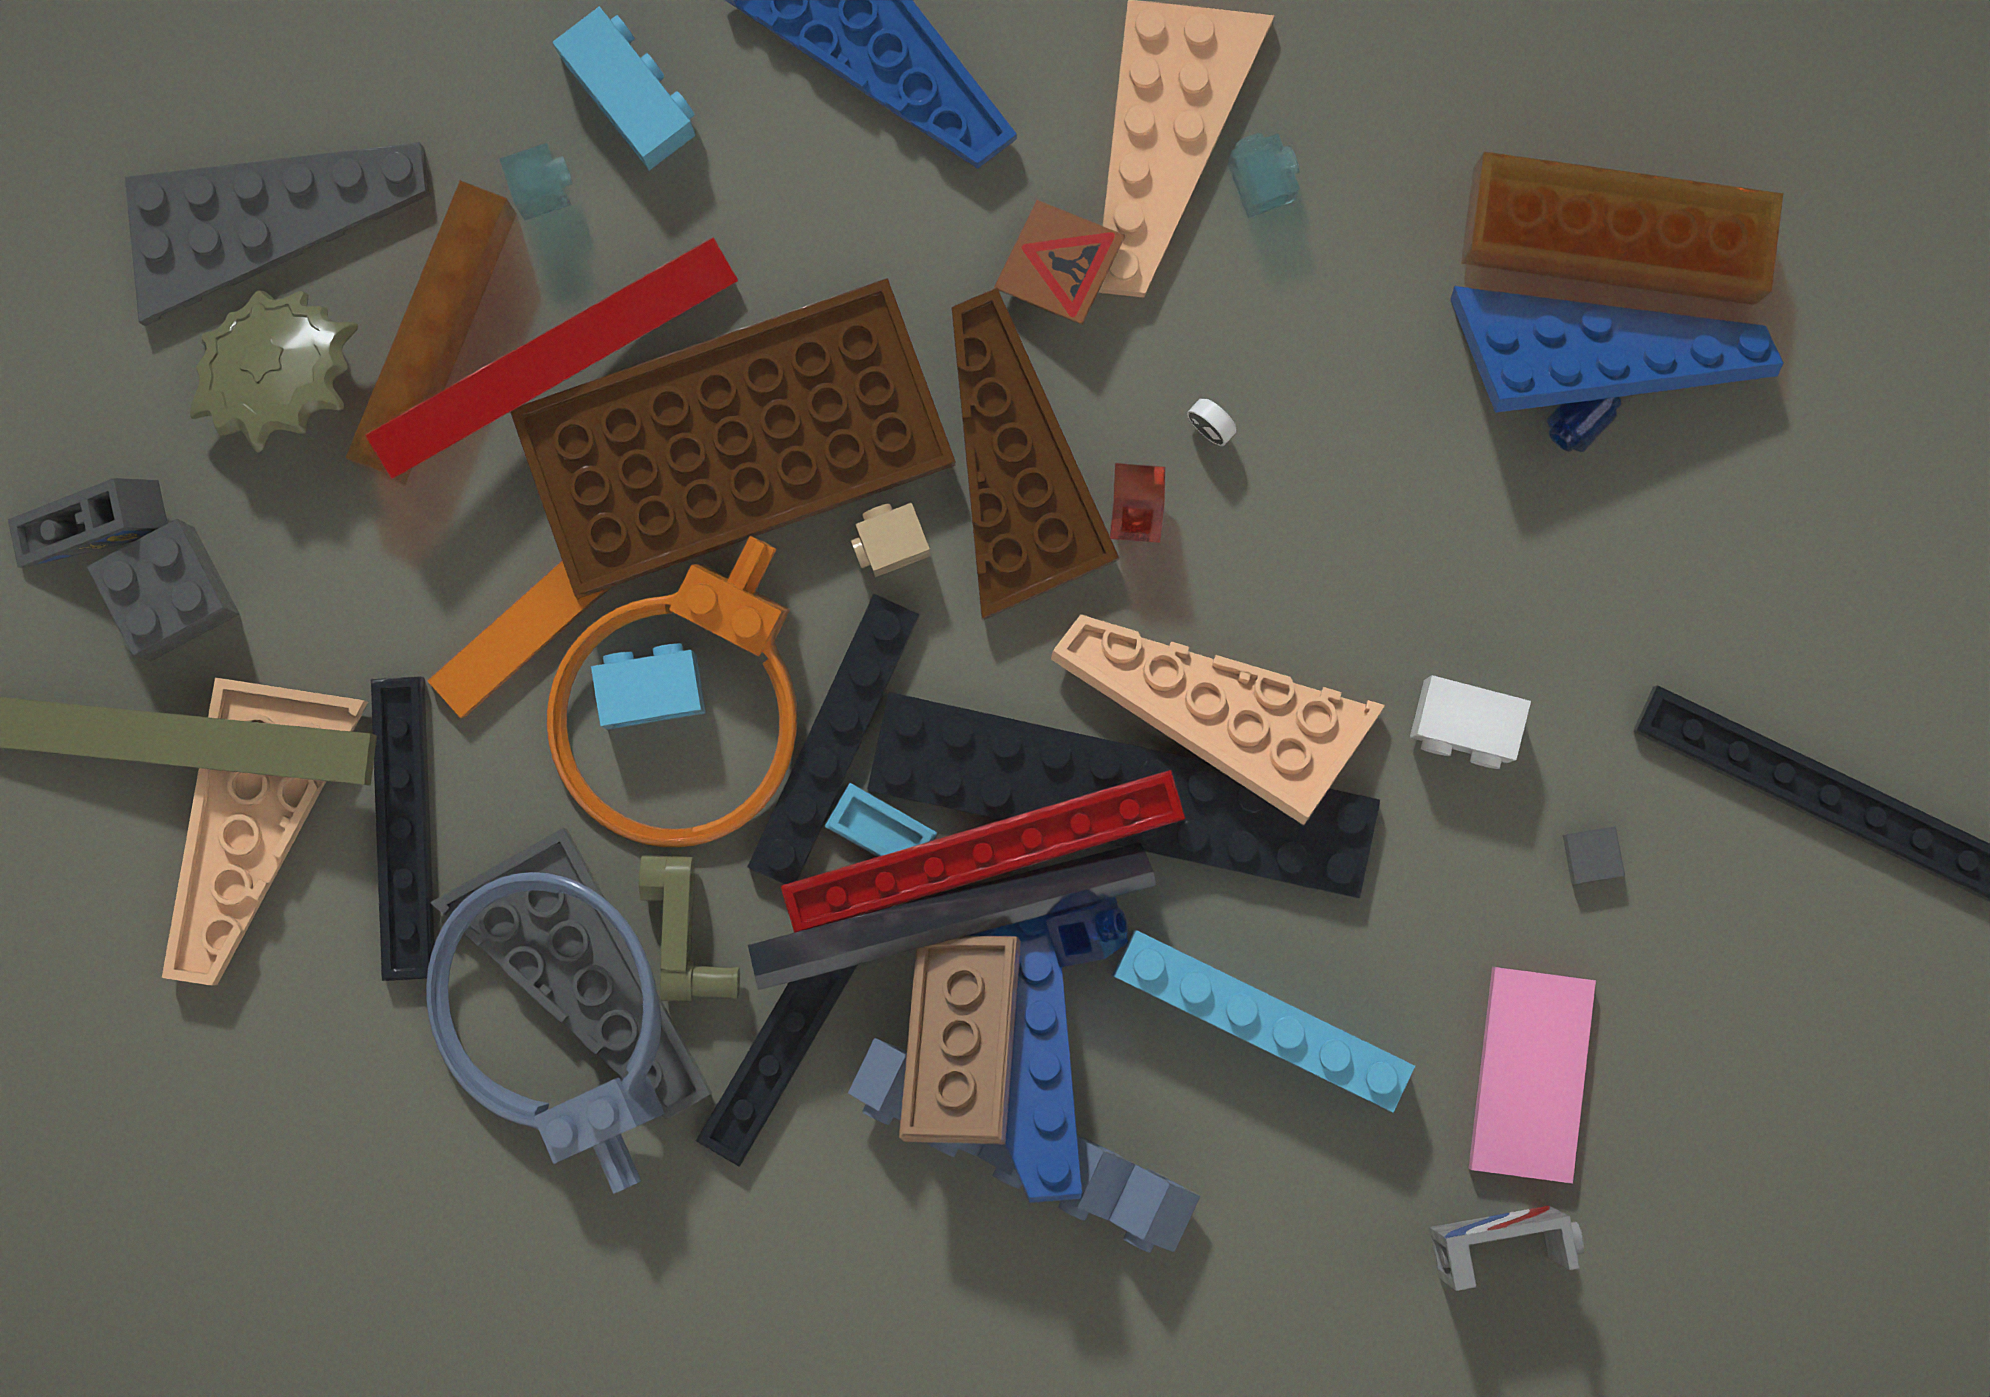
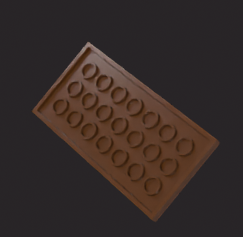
[510,278,956,599]

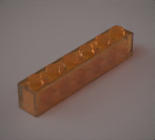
[345,180,517,486]

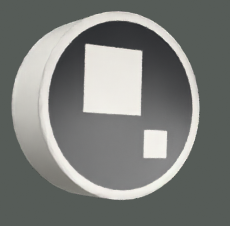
[1187,399,1236,446]

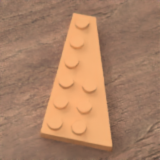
[162,677,368,986]

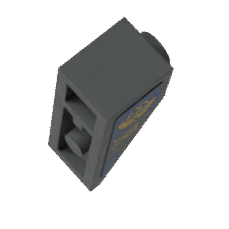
[8,478,168,568]

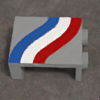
[1429,1206,1584,1291]

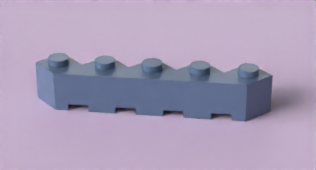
[848,1038,1200,1253]

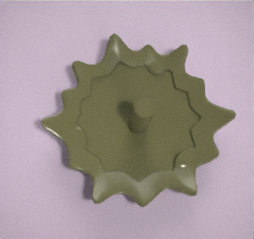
[190,291,358,453]

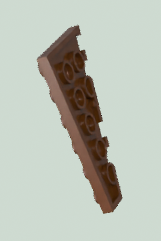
[952,287,1119,621]

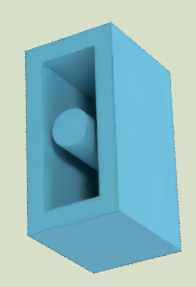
[591,643,706,730]

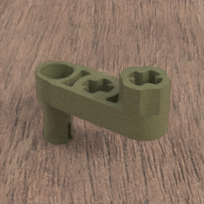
[639,855,740,1002]

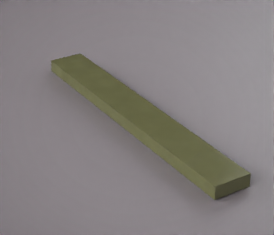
[0,697,377,786]

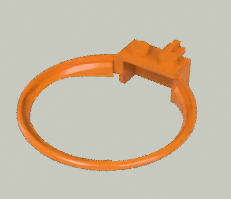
[547,536,797,848]

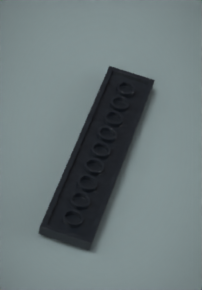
[867,692,1380,899]

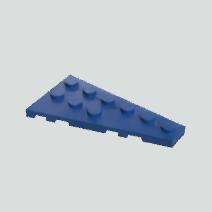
[967,912,1082,1203]

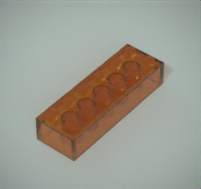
[1461,151,1784,305]

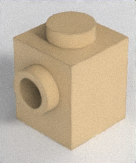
[851,503,931,577]

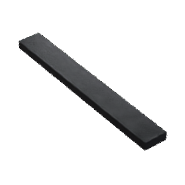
[1633,685,1990,902]
[748,842,1156,990]

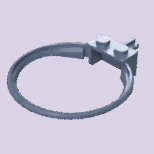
[426,872,665,1194]

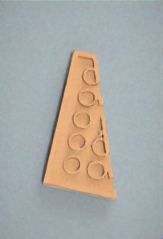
[1098,0,1275,298]
[1051,615,1385,825]

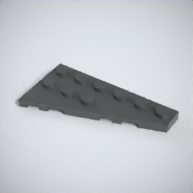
[125,142,429,326]

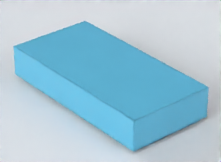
[825,783,937,857]

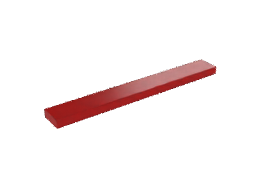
[364,237,739,480]
[781,770,1185,933]

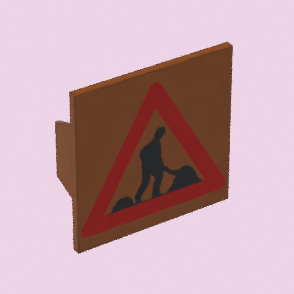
[994,200,1126,325]

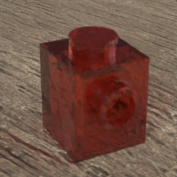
[1110,463,1165,543]

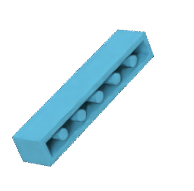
[1112,930,1415,1113]

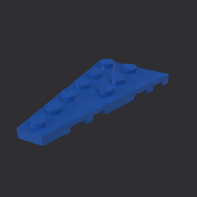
[725,0,1017,169]
[1450,286,1784,413]

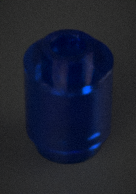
[1547,397,1621,452]

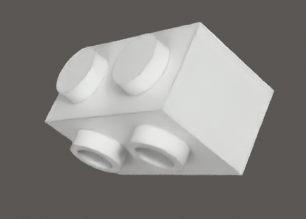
[1410,675,1531,769]

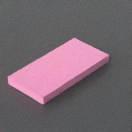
[1468,967,1596,1184]

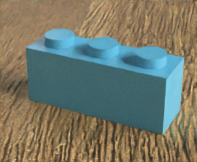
[552,6,696,171]

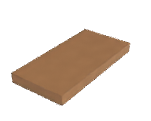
[899,936,1021,1144]

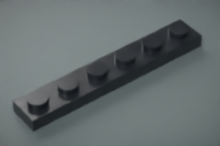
[747,594,920,884]

